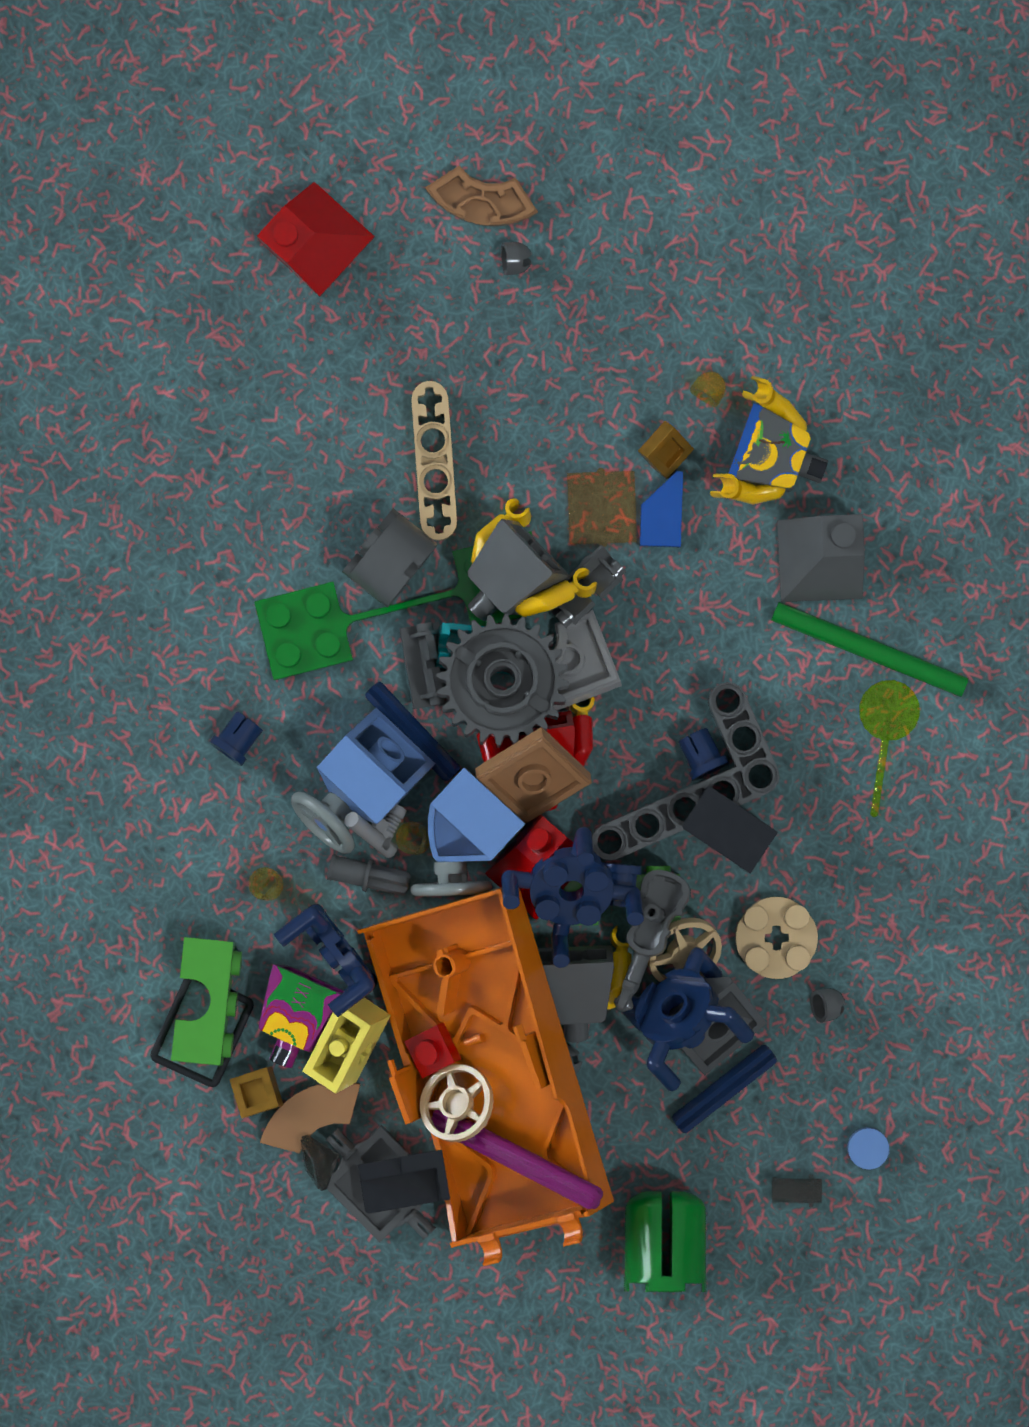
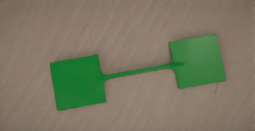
[254,531,532,681]

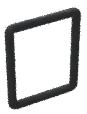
[150,979,254,1087]

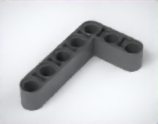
[592,682,779,861]

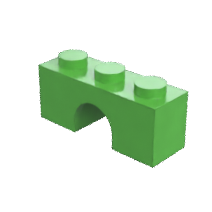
[171,937,242,1066]

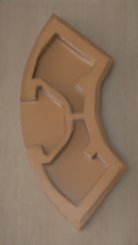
[425,166,538,226]
[260,1083,361,1153]

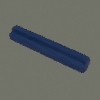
[365,682,460,781]
[672,1045,777,1133]

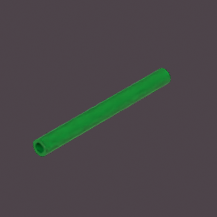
[771,602,968,697]

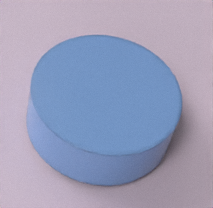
[847,1127,889,1170]

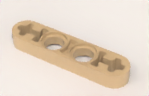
[411,381,457,541]

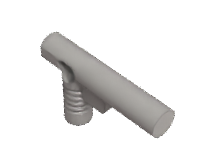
[344,805,407,858]

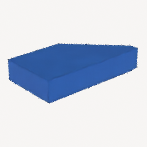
[640,471,683,548]

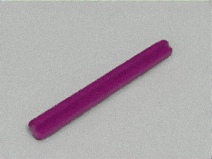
[431,1110,603,1209]

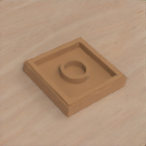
[475,727,592,823]

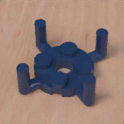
[501,827,644,968]
[274,904,377,1017]
[622,947,754,1091]

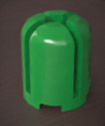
[624,1191,707,1292]

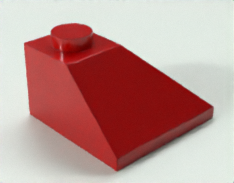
[257,182,375,297]
[485,815,573,920]

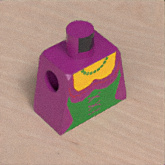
[259,964,344,1068]

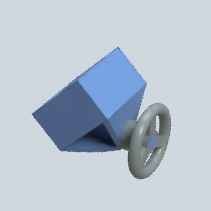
[291,708,436,854]
[410,768,525,896]

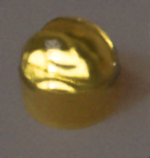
[690,371,726,407]
[396,821,430,855]
[249,867,283,901]

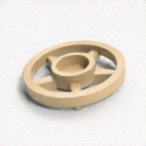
[648,918,722,982]
[420,1064,494,1142]

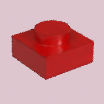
[404,1022,461,1078]

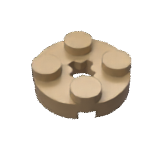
[735,897,818,979]

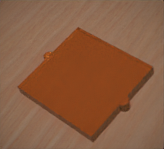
[567,468,637,547]

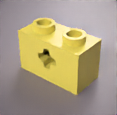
[302,998,391,1094]

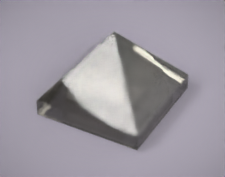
[301,1135,340,1191]

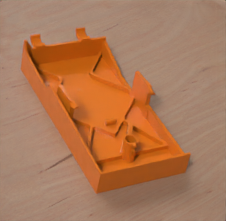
[357,887,614,1266]

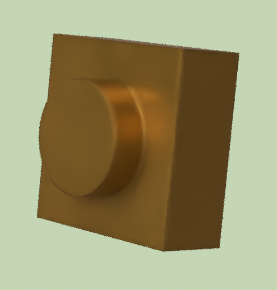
[638,421,694,479]
[230,1066,284,1119]

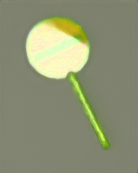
[859,680,920,817]

